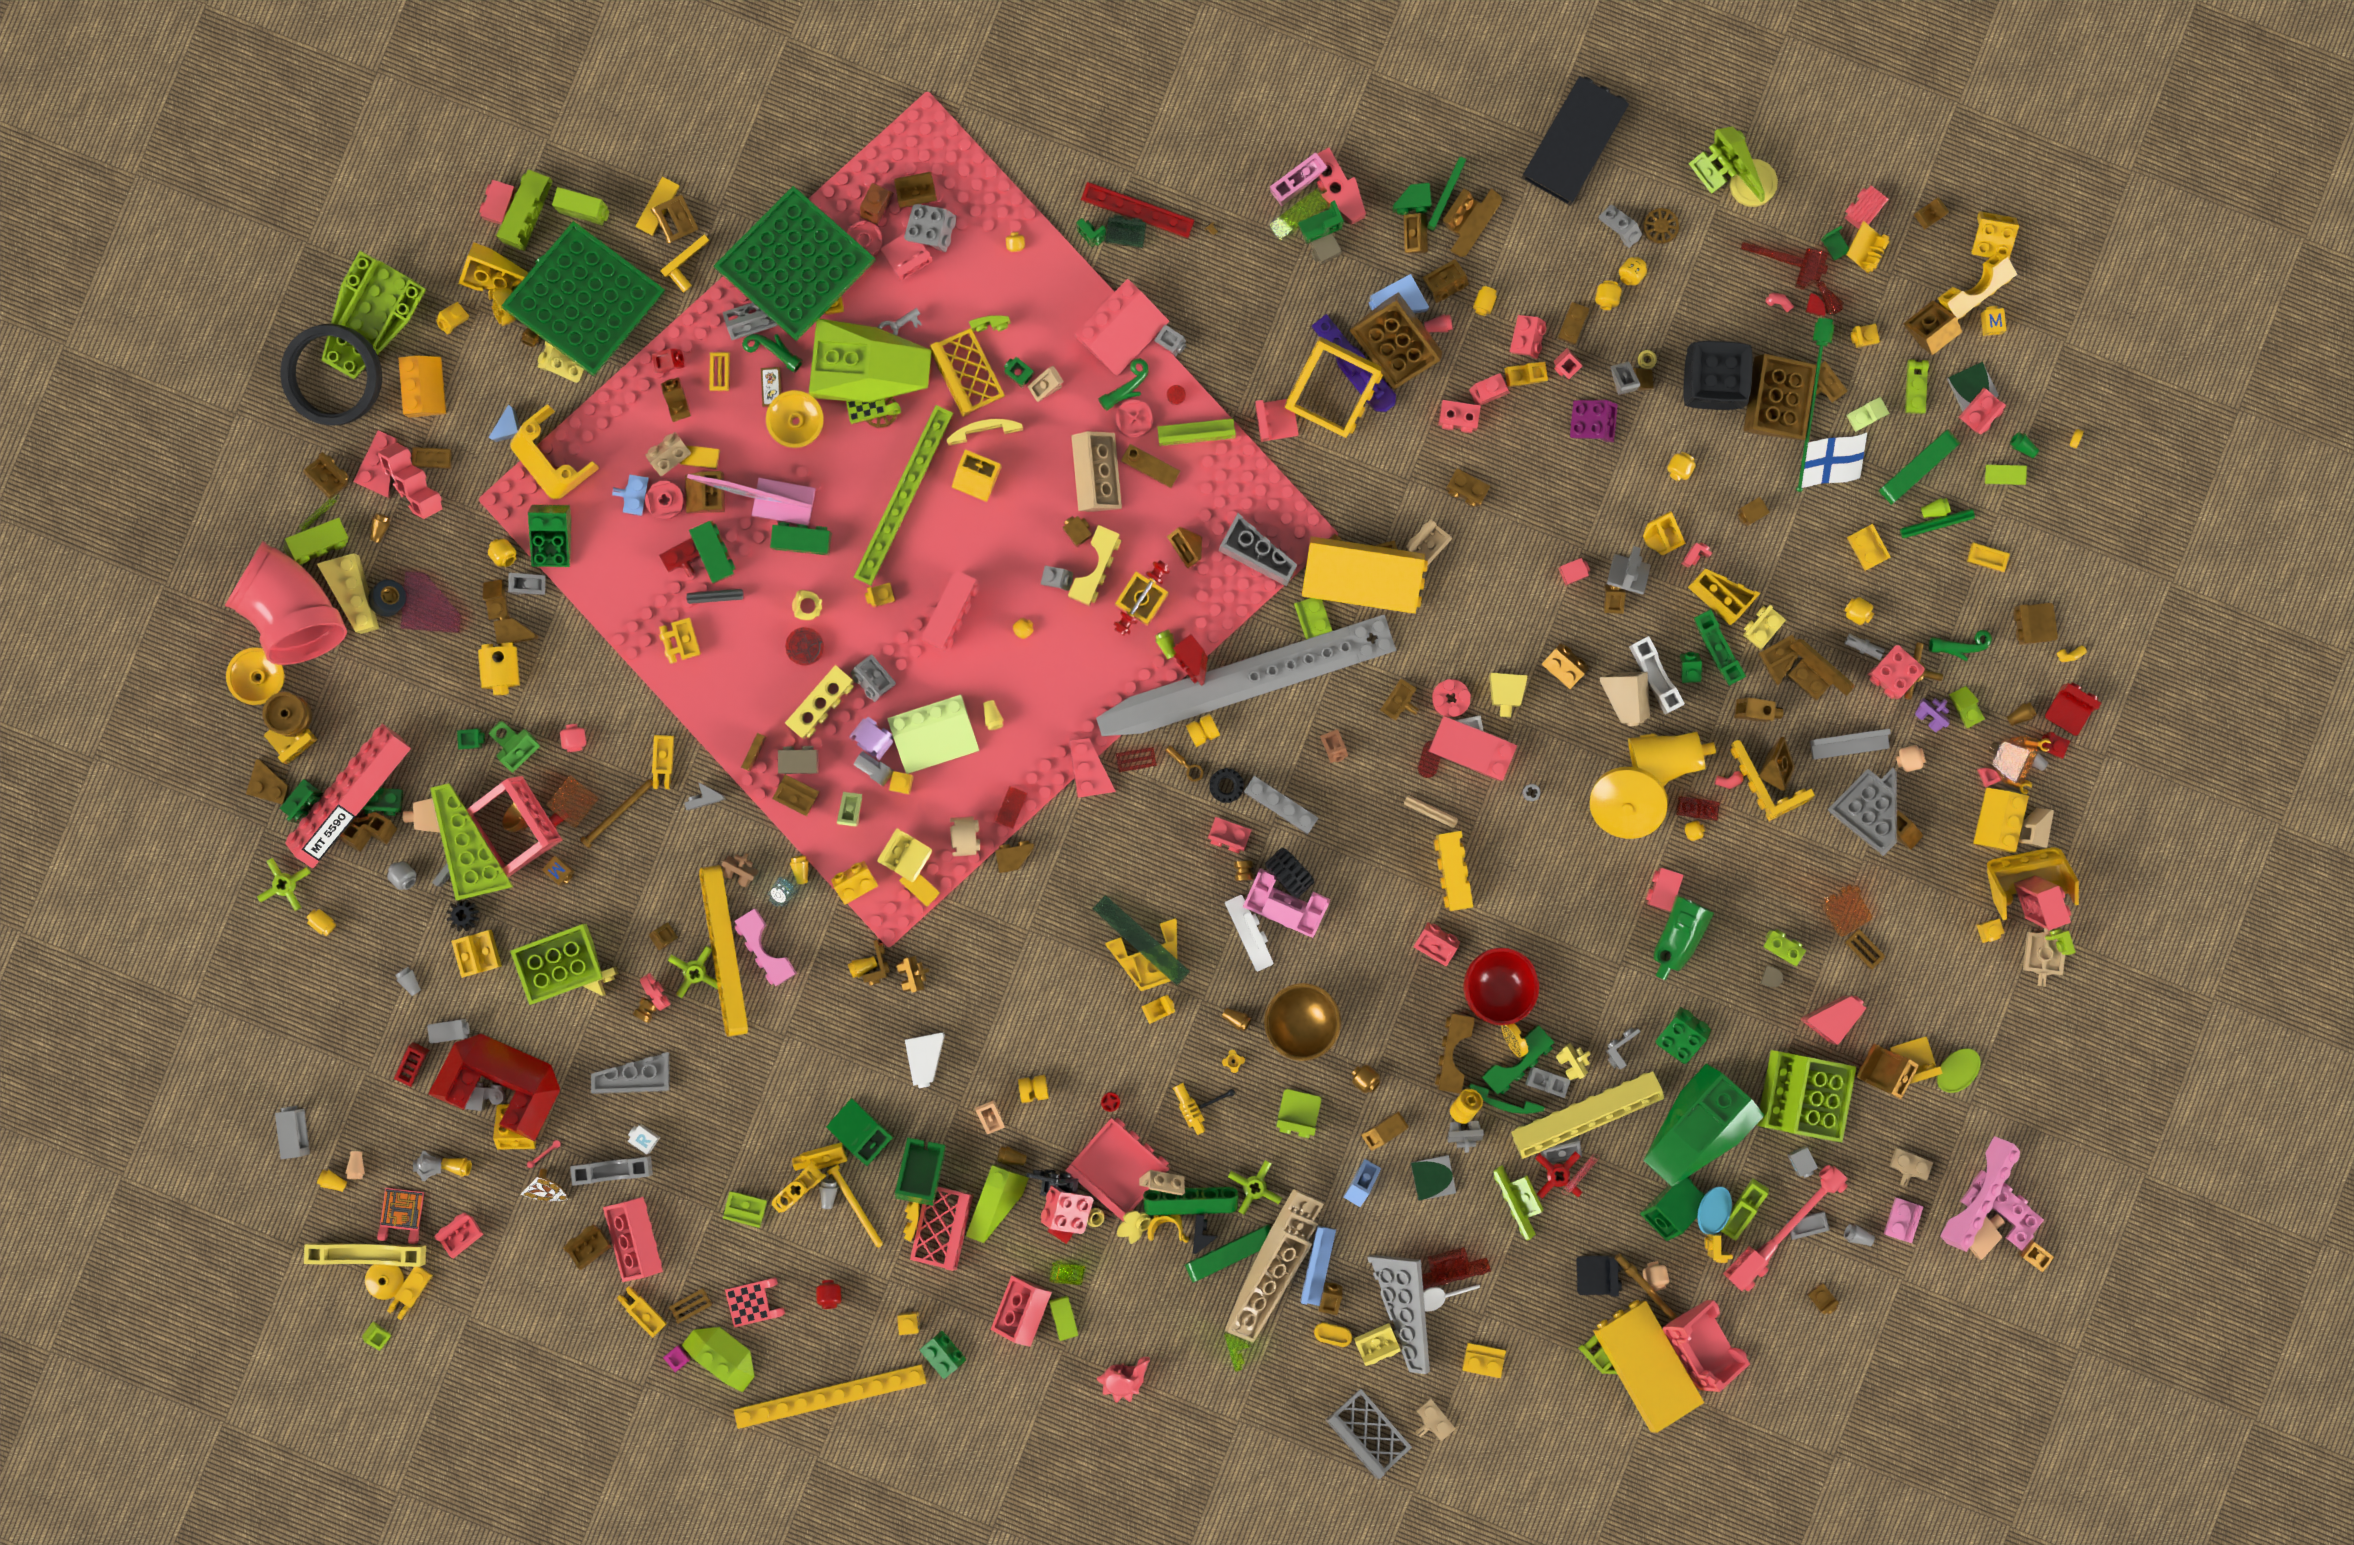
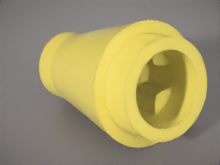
[983,700,1004,730]

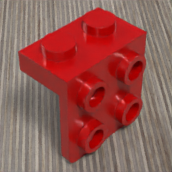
[2045,682,2102,736]

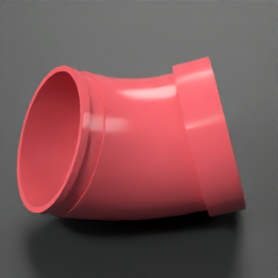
[225,541,347,665]

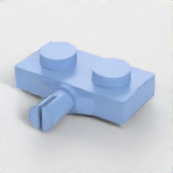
[612,474,649,516]

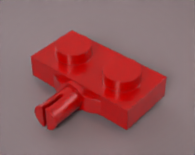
[659,538,700,577]

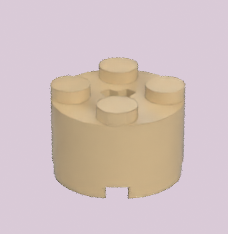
[950,816,980,856]

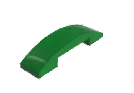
[1693,609,1746,686]
[1468,1083,1545,1114]

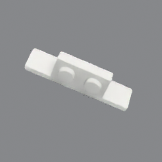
[1225,895,1273,972]

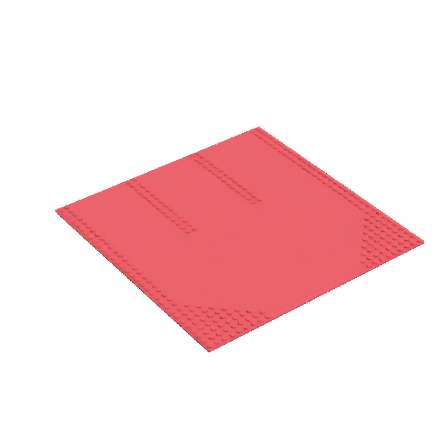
[479,92,1338,947]

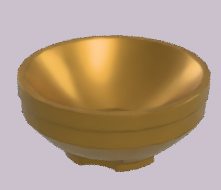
[502,802,528,832]

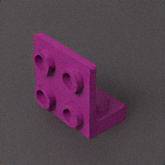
[1570,400,1618,442]

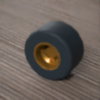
[368,579,406,617]

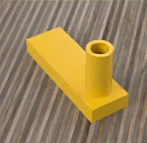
[660,234,710,293]

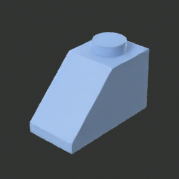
[1343,1159,1381,1207]

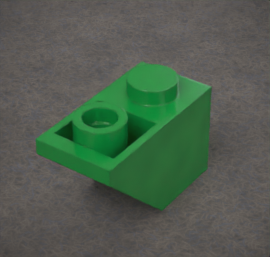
[1392,183,1432,215]

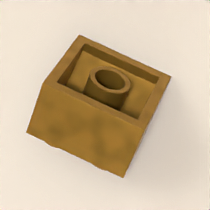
[1903,300,1962,355]

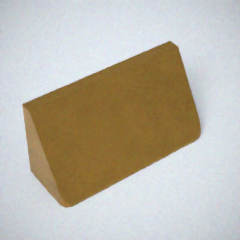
[1404,213,1428,253]

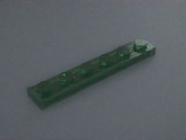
[1093,895,1190,986]

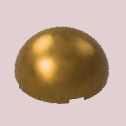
[1264,983,1341,1061]

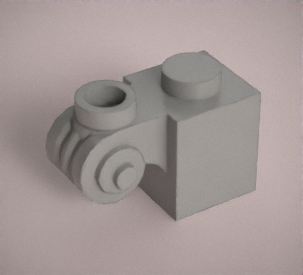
[465,1082,506,1111]

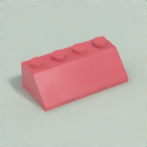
[603,1197,663,1282]

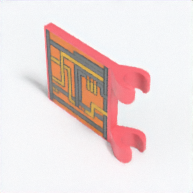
[377,1188,425,1244]

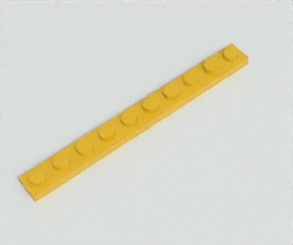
[734,1364,927,1429]

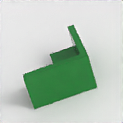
[1298,200,1344,244]

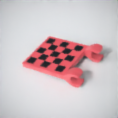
[725,1277,785,1327]

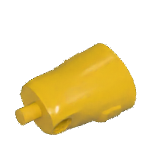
[1628,732,1716,787]

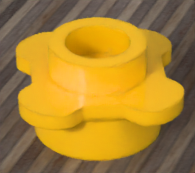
[1222,1050,1245,1073]

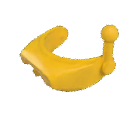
[1148,1215,1189,1243]

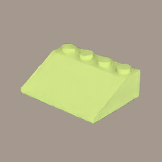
[887,695,980,774]

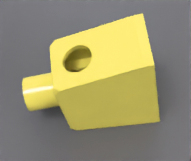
[1489,673,1527,718]

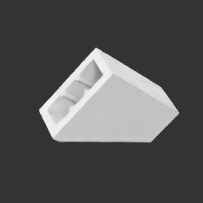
[905,1032,945,1088]

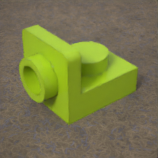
[2045,928,2076,955]

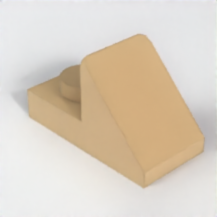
[1027,366,1064,402]

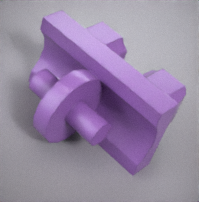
[1915,698,1950,732]

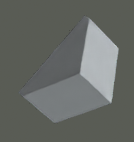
[1611,361,1640,395]

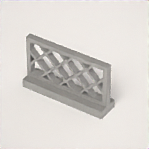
[1325,1389,1412,1479]

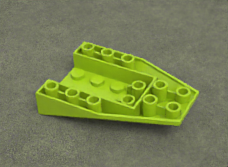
[809,319,932,402]

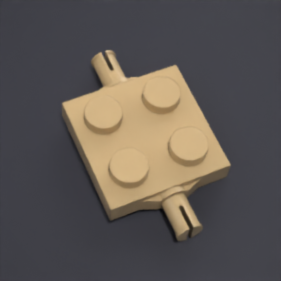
[2023,928,2065,987]

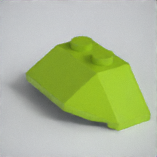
[682,1327,755,1392]

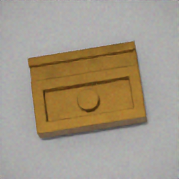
[772,774,820,816]

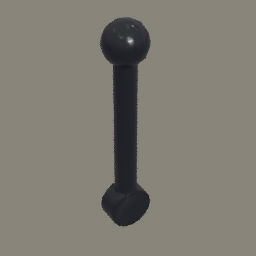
[1198,1089,1235,1110]

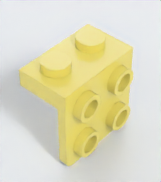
[537,341,584,383]
[877,828,932,882]

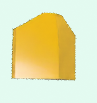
[1643,511,1686,555]

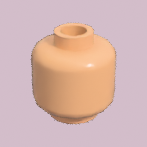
[1896,745,1926,772]
[1642,1261,1670,1291]

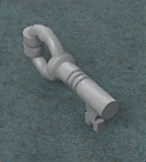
[877,308,922,336]

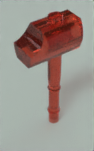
[1740,242,1828,290]

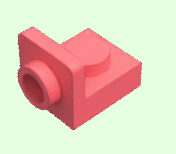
[1681,542,1712,568]

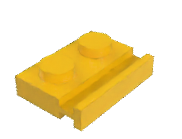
[1847,524,1891,571]
[1462,1342,1506,1378]

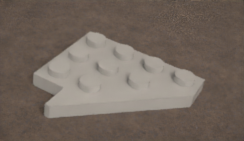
[1828,768,1897,856]

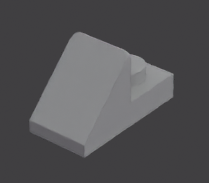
[508,573,545,595]
[684,782,726,811]

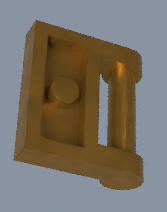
[650,194,698,244]

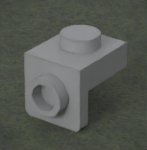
[1041,566,1073,591]

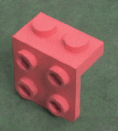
[1868,645,1925,699]
[1041,1185,1093,1234]

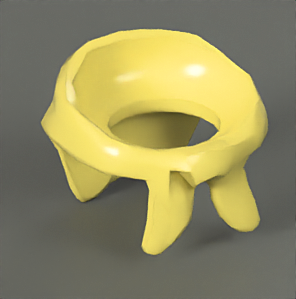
[792,590,822,620]

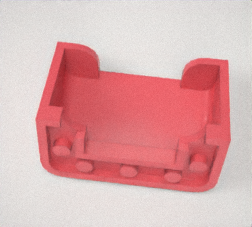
[1663,1300,1750,1392]

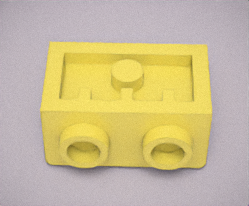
[1743,605,1786,650]

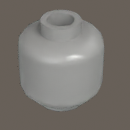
[387,861,416,890]

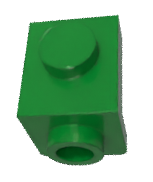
[1680,652,1702,683]
[457,728,485,750]

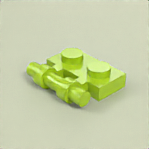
[1689,143,1738,194]

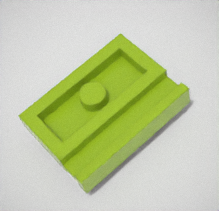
[1294,598,1332,640]
[723,1191,768,1228]

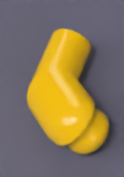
[2056,645,2087,662]

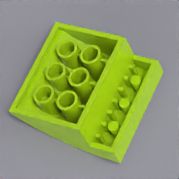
[1757,1050,1856,1143]

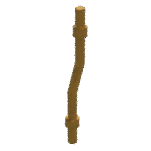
[1615,1253,1679,1321]

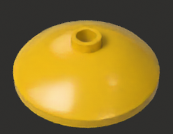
[766,390,824,448]
[226,648,284,705]

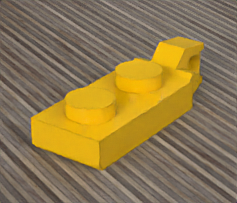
[792,1142,847,1171]

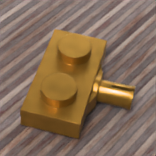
[1816,361,1848,403]
[1379,678,1419,721]

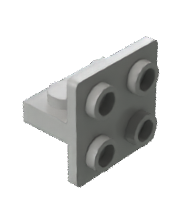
[1607,546,1651,594]

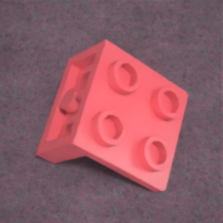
[881,233,933,281]
[1255,399,1298,442]

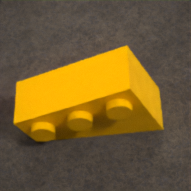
[1688,568,1760,625]

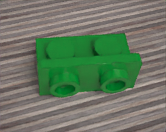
[1076,218,1106,247]
[361,788,403,816]

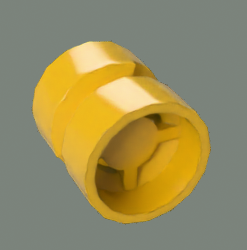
[1185,713,1220,747]
[1018,1074,1049,1103]
[1450,1089,1483,1124]

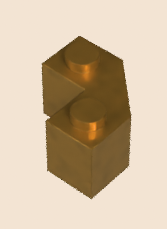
[339,812,397,852]

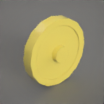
[1729,159,1778,207]

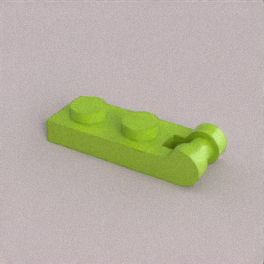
[1905,359,1929,414]

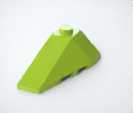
[966,1164,1029,1243]

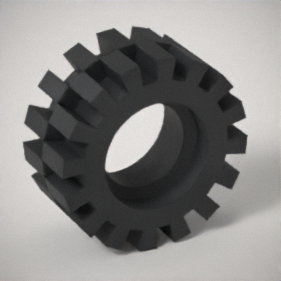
[1209,768,1244,803]

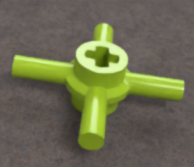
[257,858,311,911]
[667,946,718,998]
[1228,1160,1282,1215]

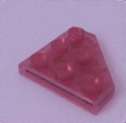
[401,571,461,633]

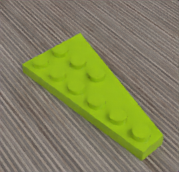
[430,783,513,901]

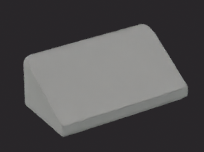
[1541,1136,1582,1164]

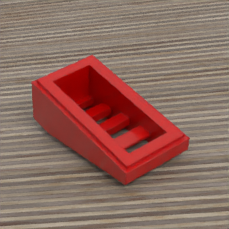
[394,1042,430,1087]

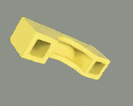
[1068,525,1122,606]

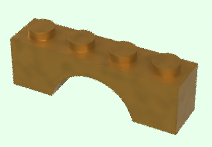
[1435,1013,1475,1094]

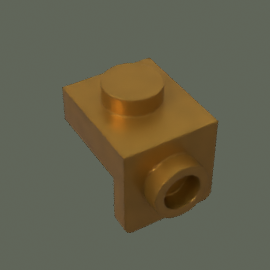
[1914,197,1949,230]

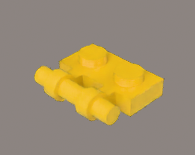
[659,618,701,664]

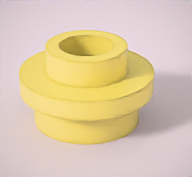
[1637,350,1657,369]
[1087,1208,1104,1227]

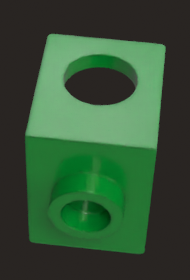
[1821,226,1849,261]

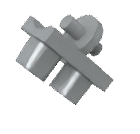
[1447,1121,1484,1153]

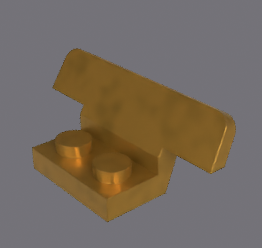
[1443,188,1502,257]
[1787,639,1854,701]

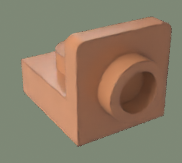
[1320,729,1348,763]

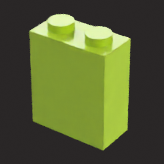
[552,187,609,226]

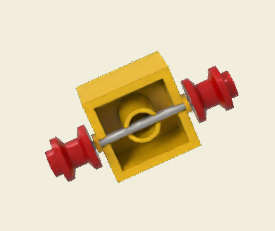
[1113,560,1170,636]

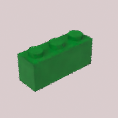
[689,521,736,584]
[770,522,832,556]

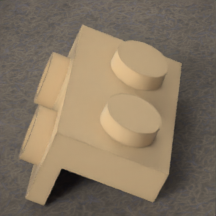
[645,432,691,476]
[1406,519,1452,565]
[1139,1170,1185,1195]

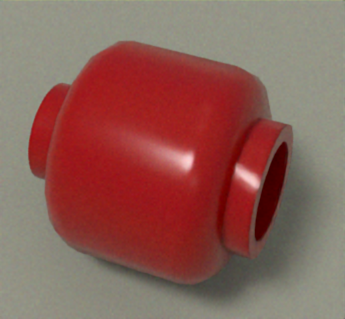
[816,1280,842,1309]

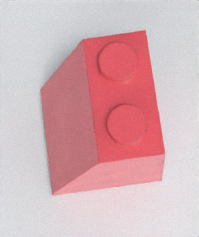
[1801,995,1866,1045]

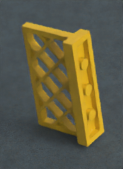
[929,328,1005,417]

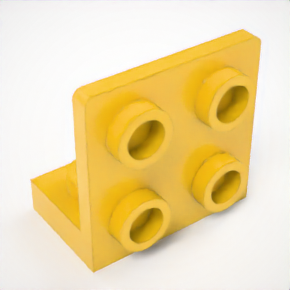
[1971,211,2019,259]
[264,728,318,764]
[1890,1036,1943,1084]
[493,1104,536,1150]

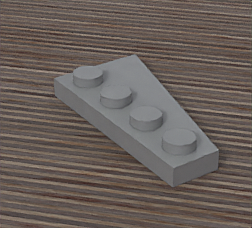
[591,1052,669,1094]

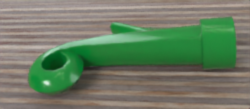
[742,334,803,373]
[1098,358,1149,411]
[1929,630,1992,661]

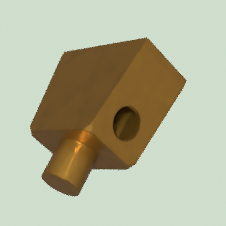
[1734,698,1783,722]

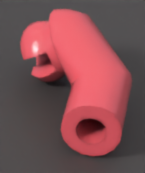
[1766,292,1794,312]
[1714,771,1743,789]

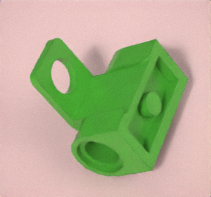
[489,721,540,773]

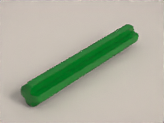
[1900,509,1975,538]

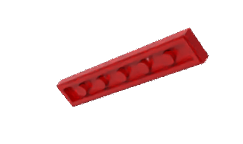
[1081,182,1195,239]

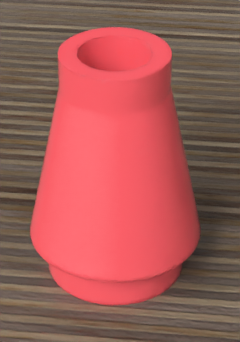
[1424,314,1453,333]

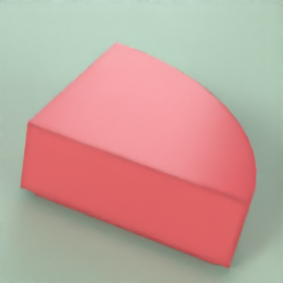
[1977,768,2004,787]

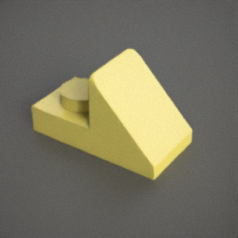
[583,967,619,996]

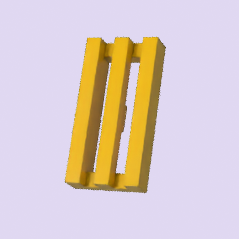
[709,352,730,391]

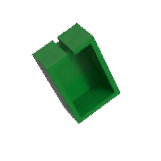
[895,1137,946,1206]

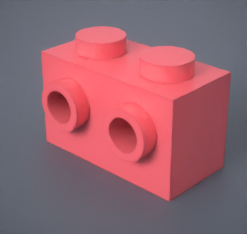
[1438,400,1481,433]

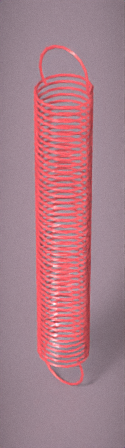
[1562,1154,1599,1195]

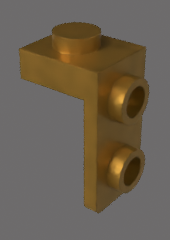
[862,940,890,986]

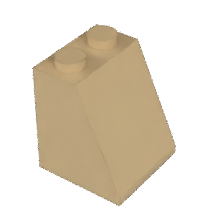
[1600,672,1650,726]

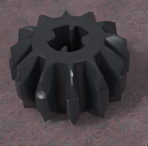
[446,899,480,932]

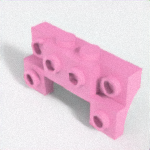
[1243,868,1331,938]
[1960,1170,2044,1251]

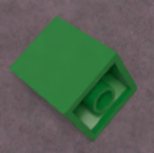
[1640,1177,1705,1241]

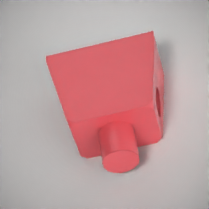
[1469,373,1510,406]

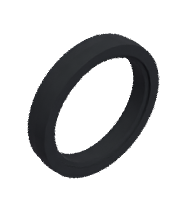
[280,324,382,426]

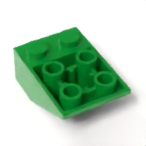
[528,505,571,567]
[826,1098,894,1166]

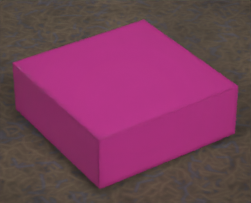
[663,1345,691,1372]

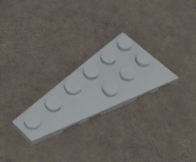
[1367,1255,1430,1374]

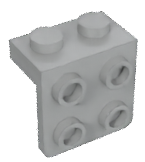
[904,204,956,252]

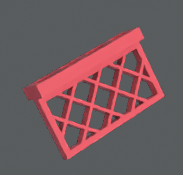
[910,1186,974,1271]

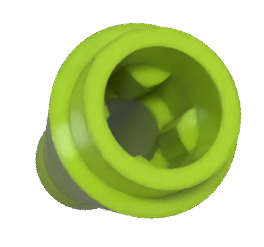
[1921,498,1951,518]
[1155,629,1176,659]

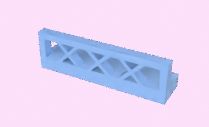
[1300,1225,1336,1306]

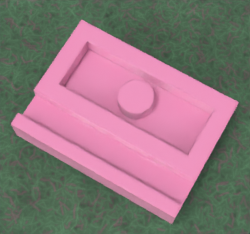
[1884,1197,1923,1243]

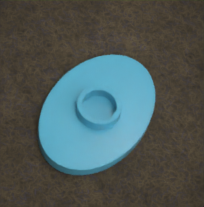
[1697,1187,1732,1235]

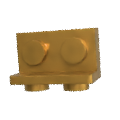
[1422,259,1469,303]
[1446,468,1490,508]

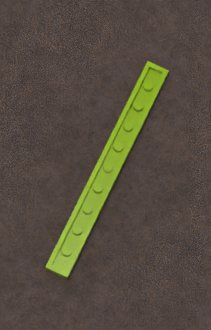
[854,405,953,586]

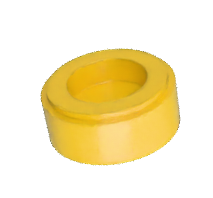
[2069,428,2084,448]

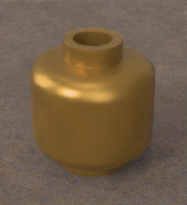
[1352,1065,1381,1093]

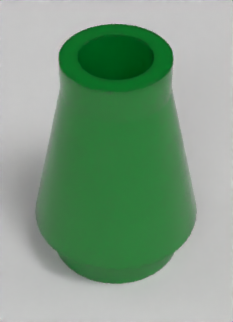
[2010,432,2039,458]

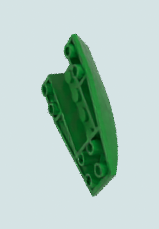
[1643,1063,1765,1187]

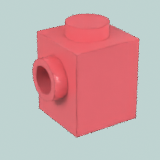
[1553,348,1583,379]

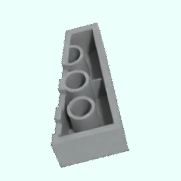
[1219,513,1297,587]

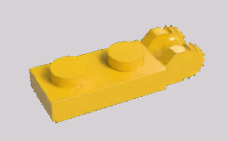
[652,735,674,789]
[387,1267,433,1320]
[617,1286,668,1338]

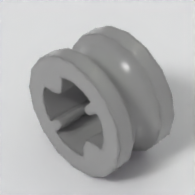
[1522,784,1541,801]

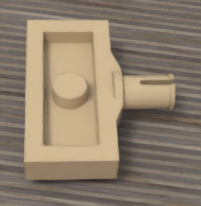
[1889,1148,1933,1188]
[1415,1398,1456,1441]

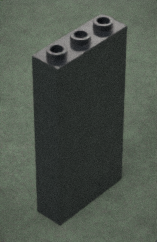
[1522,76,1629,206]

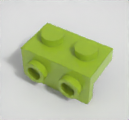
[1763,929,1806,966]

